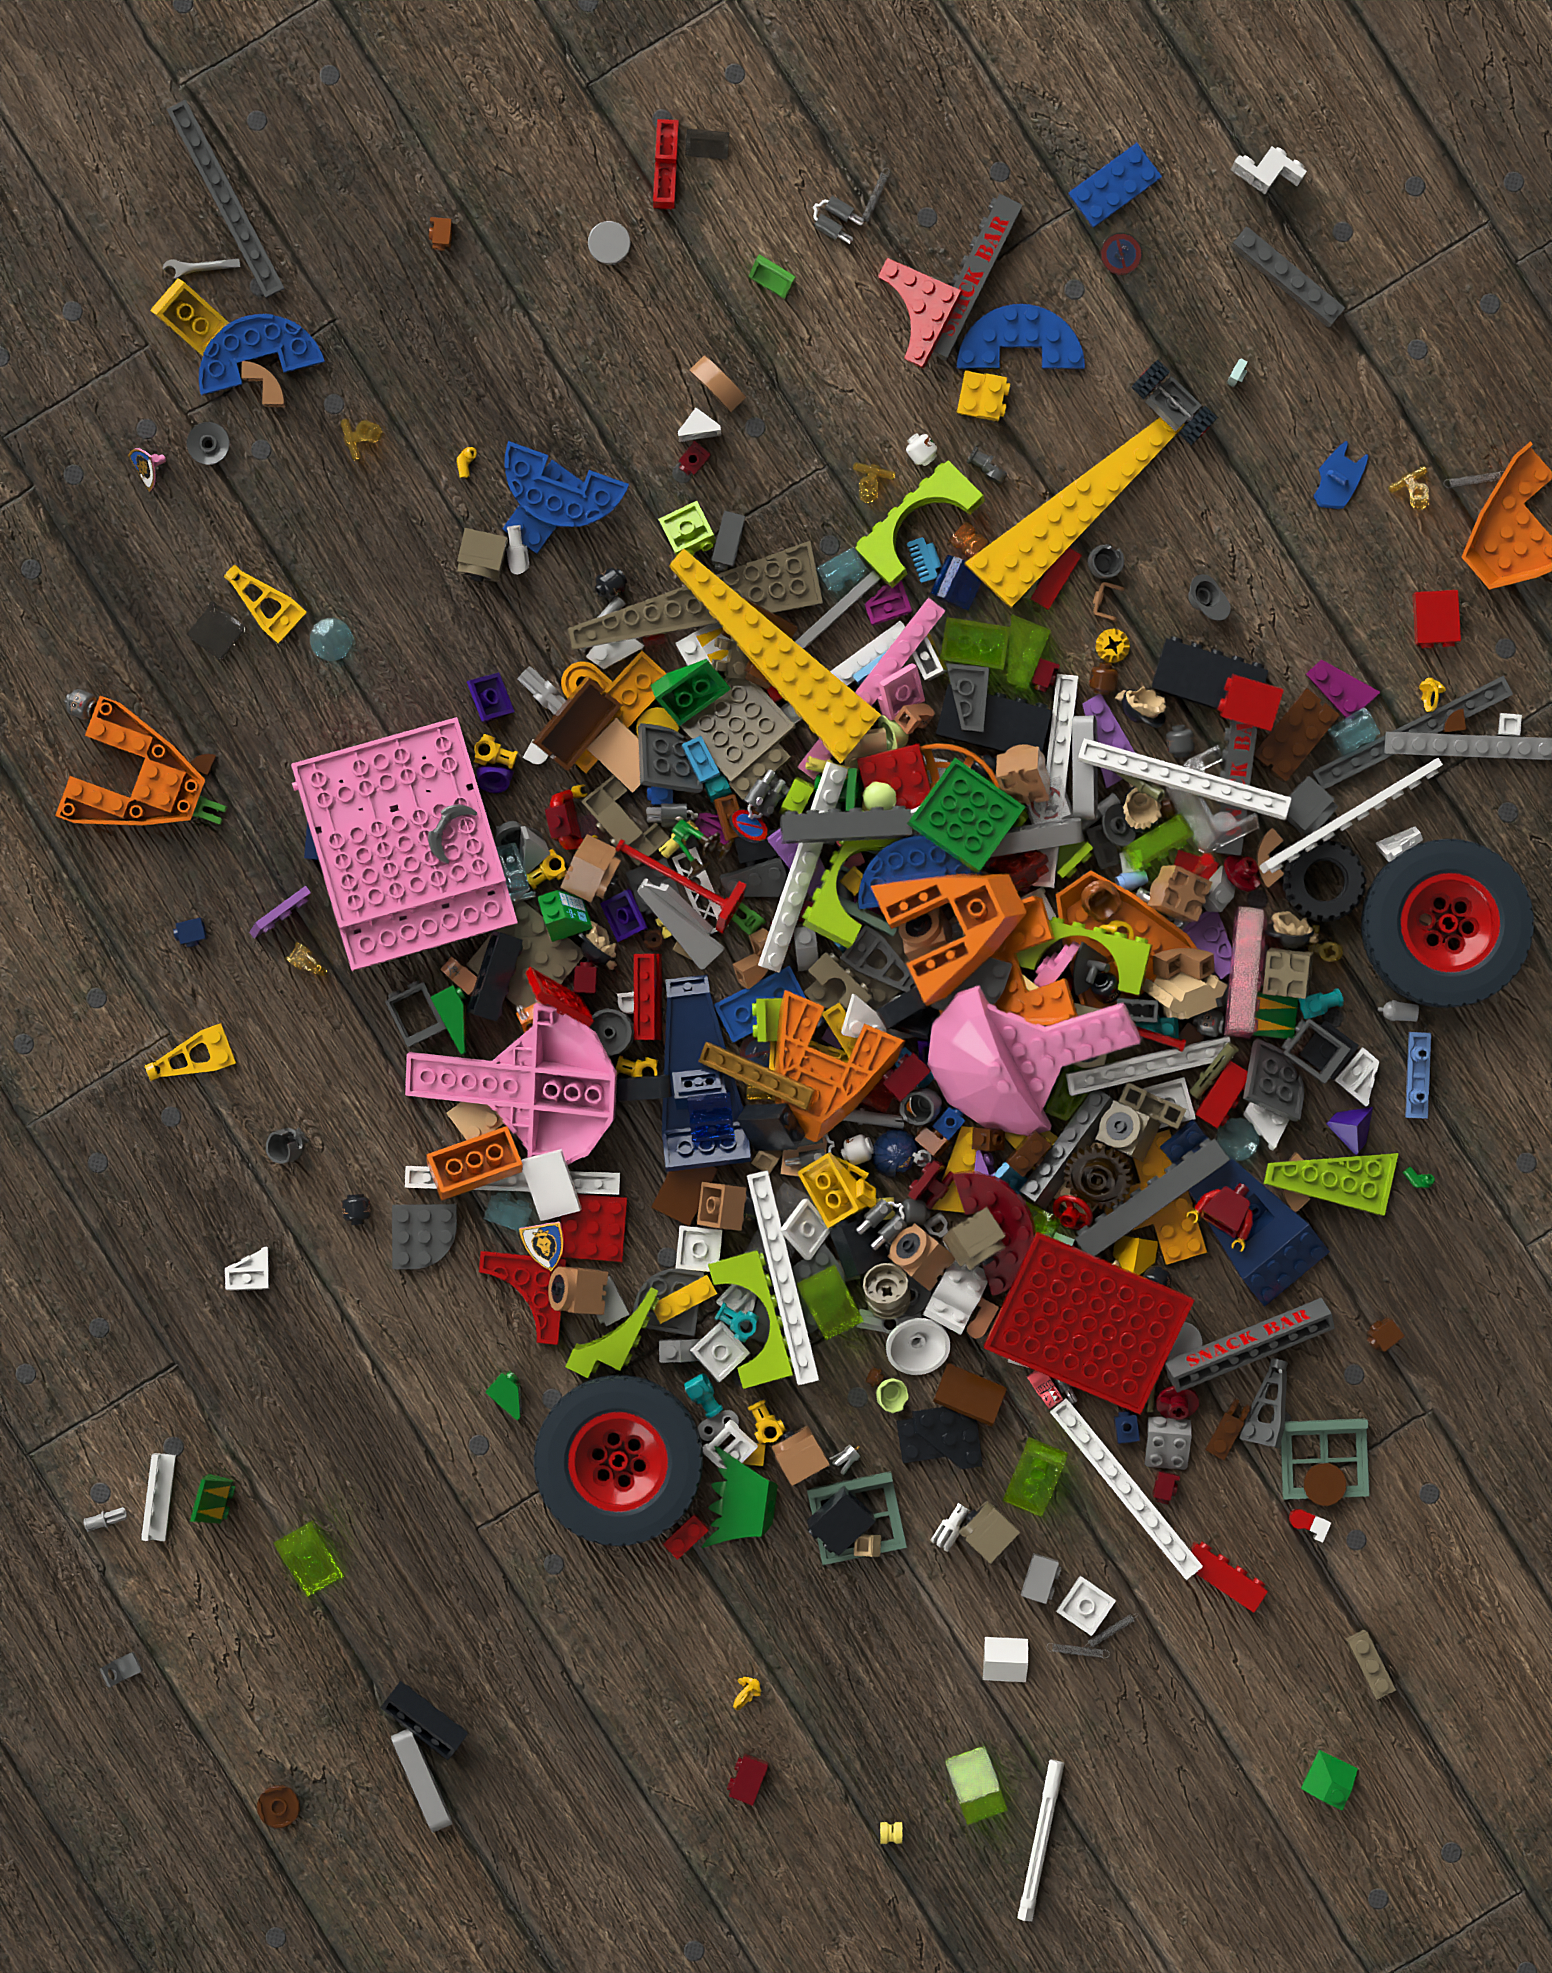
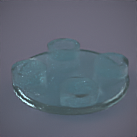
[310,618,353,661]
[1216,1118,1259,1161]

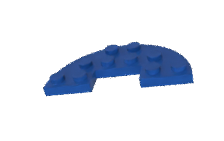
[957,304,1085,369]
[199,314,325,396]
[505,441,629,528]
[858,835,983,909]

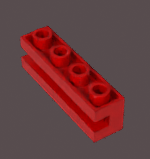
[634,954,662,1040]
[1190,1541,1268,1613]

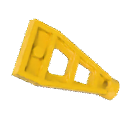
[224,565,307,644]
[145,1023,236,1081]

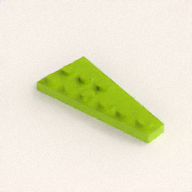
[1264,1153,1398,1216]

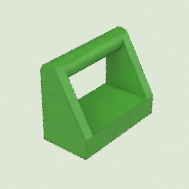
[748,254,796,300]

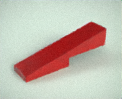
[653,119,679,209]

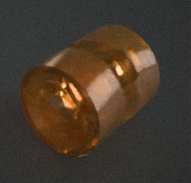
[948,521,989,560]

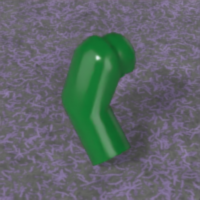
[1402,1166,1435,1188]

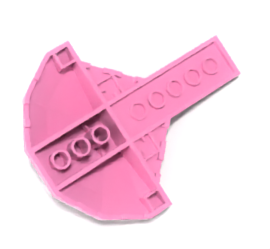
[928,986,1141,1136]
[405,1003,617,1165]

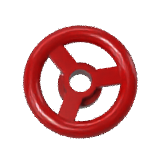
[1053,1195,1093,1230]

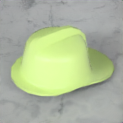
[878,715,909,751]

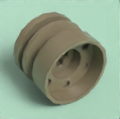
[863,1263,911,1320]

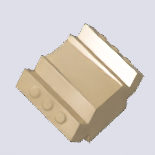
[1142,972,1227,1019]

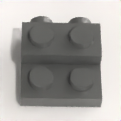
[626,858,680,915]

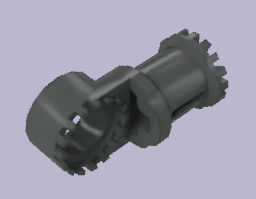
[966,446,1007,484]

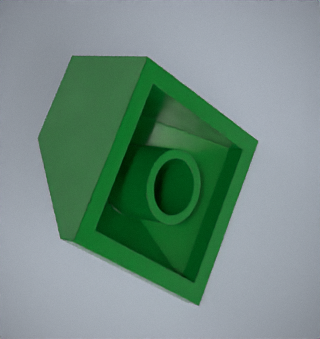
[1301,1750,1358,1810]

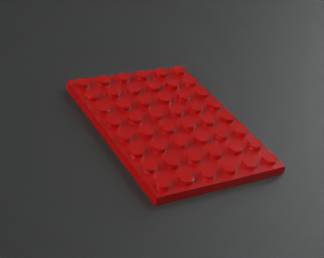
[983,1232,1195,1414]

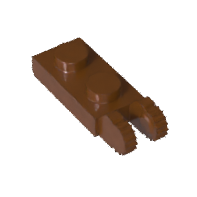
[1205,1398,1251,1460]

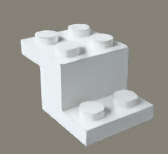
[1231,147,1307,194]
[923,1260,988,1335]

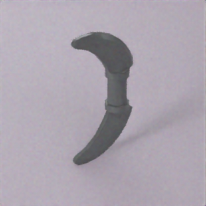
[428,804,477,863]

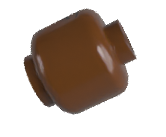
[1089,662,1119,695]

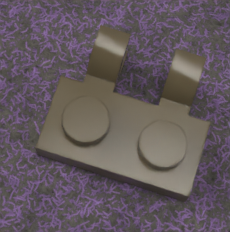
[711,636,749,679]

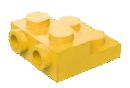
[957,371,1010,422]

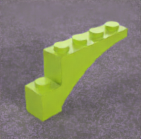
[565,1287,659,1378]

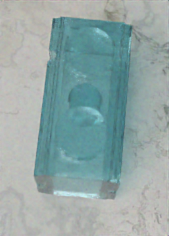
[816,547,866,593]
[1328,707,1380,755]
[496,843,529,894]
[483,1192,533,1232]

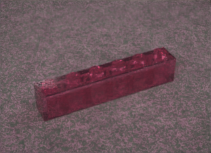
[1224,906,1267,1038]

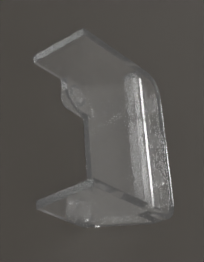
[1166,745,1259,853]

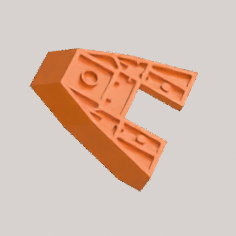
[1461,441,1552,589]
[1056,870,1197,1009]
[939,896,1078,1025]
[774,990,905,1142]

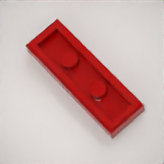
[1030,548,1082,610]

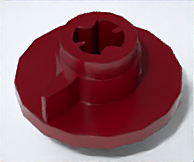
[1224,854,1261,892]
[1156,1386,1199,1420]

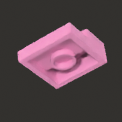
[877,663,925,721]
[1034,941,1080,988]

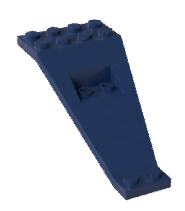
[662,974,752,1172]
[1160,1120,1330,1307]

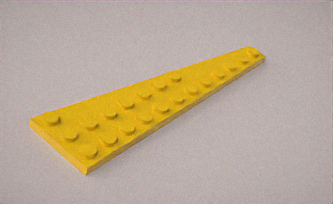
[964,417,1185,608]
[669,548,881,764]

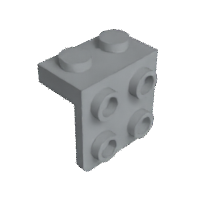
[1145,1417,1192,1470]

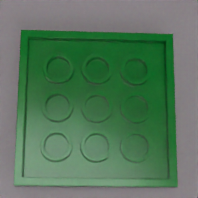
[907,758,1025,874]

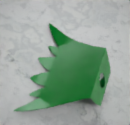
[701,1446,778,1548]

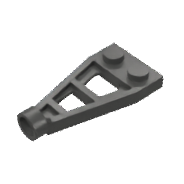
[840,924,917,992]
[1239,1358,1288,1448]

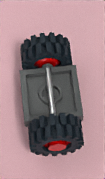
[1131,360,1218,445]

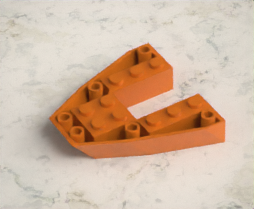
[55,696,205,825]
[871,874,1027,1006]

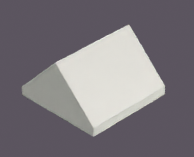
[678,408,721,442]
[983,1637,1028,1682]

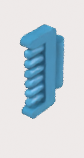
[907,537,942,583]

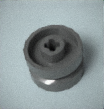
[589,1009,634,1057]

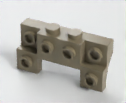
[581,774,670,866]

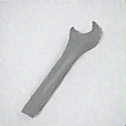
[162,259,240,280]

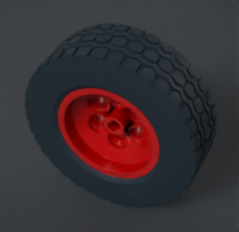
[1361,839,1534,1008]
[534,1375,703,1546]

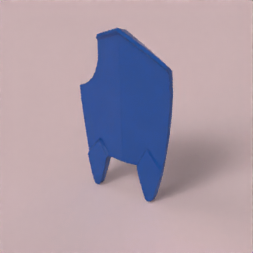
[1313,441,1368,509]

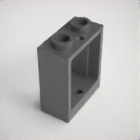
[711,511,745,572]
[385,980,447,1047]
[1282,1018,1350,1084]

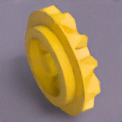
[1096,629,1130,663]

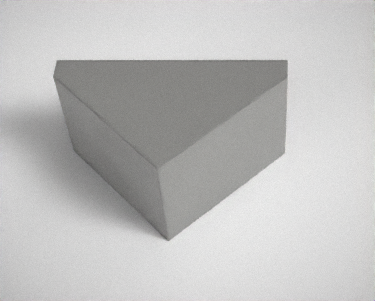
[520,826,550,874]

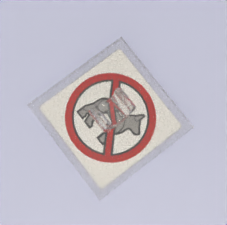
[1024,776,1073,824]

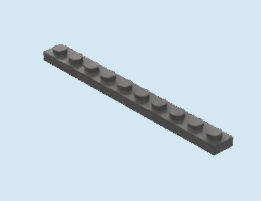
[167,99,285,299]
[1312,676,1513,789]

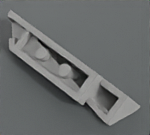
[637,878,725,970]

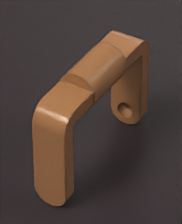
[1093,582,1125,621]

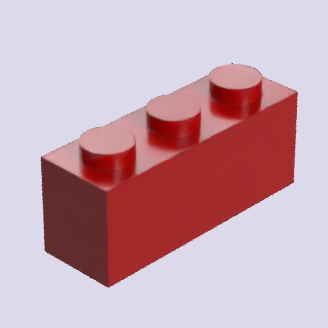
[1194,1061,1248,1128]

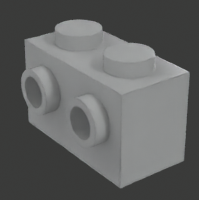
[1021,1553,1061,1604]

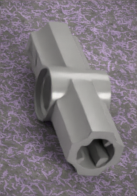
[517,666,566,715]

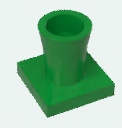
[814,768,863,812]

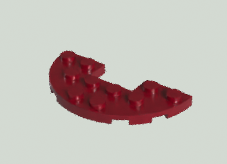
[952,1171,1036,1296]

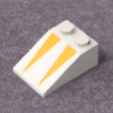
[675,623,730,666]

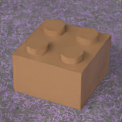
[697,1182,747,1230]

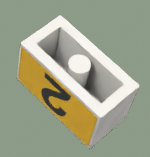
[912,633,948,681]

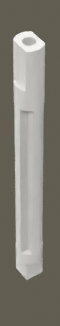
[1018,1760,1064,1921]

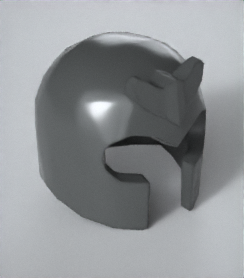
[1087,544,1124,579]
[266,1127,309,1164]

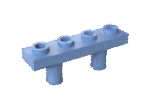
[1405,1032,1431,1119]

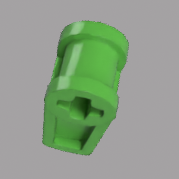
[192,796,228,825]
[732,902,766,935]

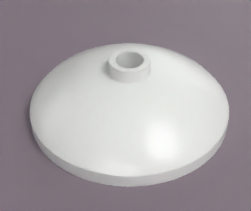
[886,1318,950,1375]

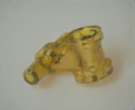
[340,419,382,461]
[853,462,896,503]
[1388,466,1429,509]
[1304,924,1343,962]
[285,942,327,976]

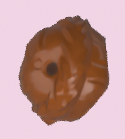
[1081,880,1122,922]

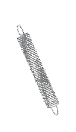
[862,168,889,226]
[1444,471,1504,488]
[1085,1613,1138,1648]
[1046,1643,1110,1658]

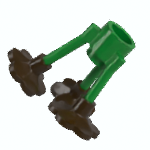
[672,819,734,879]

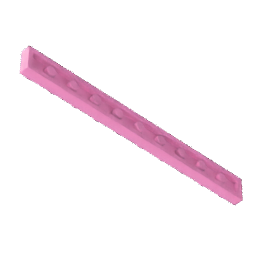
[797,597,945,780]

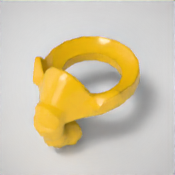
[1419,678,1446,712]
[1099,920,1134,940]
[733,1677,761,1711]

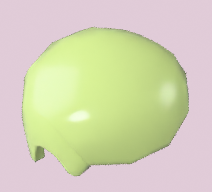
[863,782,897,811]
[876,1378,909,1413]

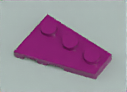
[1305,659,1380,721]

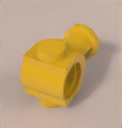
[474,734,518,770]
[524,849,567,890]
[615,1055,658,1077]
[748,1399,787,1444]

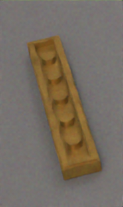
[699,1042,817,1110]

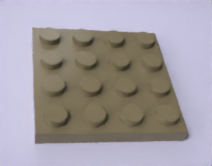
[680,677,796,783]
[466,901,584,1009]

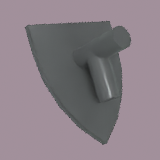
[1073,942,1110,996]

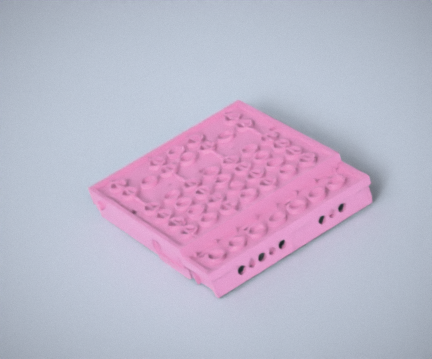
[291,717,518,971]

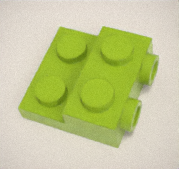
[659,501,716,556]

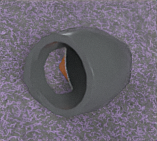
[900,1087,942,1125]

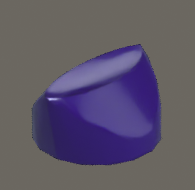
[476,766,514,793]

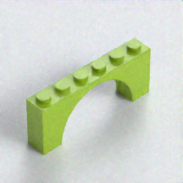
[855,460,985,588]
[802,810,902,949]
[1016,916,1152,995]
[708,1250,794,1389]

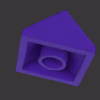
[467,672,514,724]
[600,889,648,942]

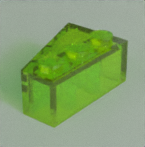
[1006,614,1051,692]
[1120,813,1194,872]
[1043,1063,1099,1121]

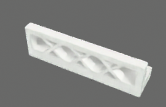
[672,847,729,935]
[141,1453,176,1541]

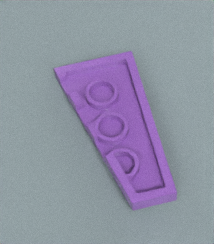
[1082,694,1135,788]
[767,813,825,901]

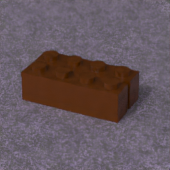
[532,676,622,771]
[1253,688,1340,783]

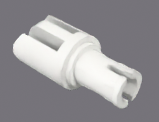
[506,525,529,574]
[930,1503,970,1552]

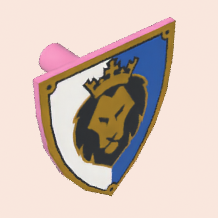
[128,448,166,492]
[519,1222,564,1271]

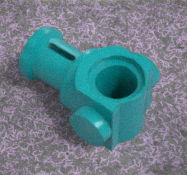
[703,772,732,802]
[1298,988,1344,1019]
[1136,1014,1179,1038]
[714,1302,759,1343]
[684,1373,723,1418]

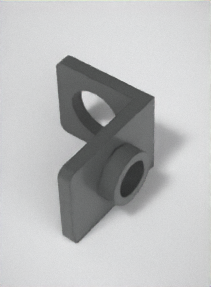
[100,1652,143,1688]

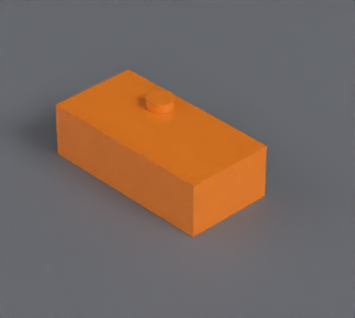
[426,1126,522,1201]

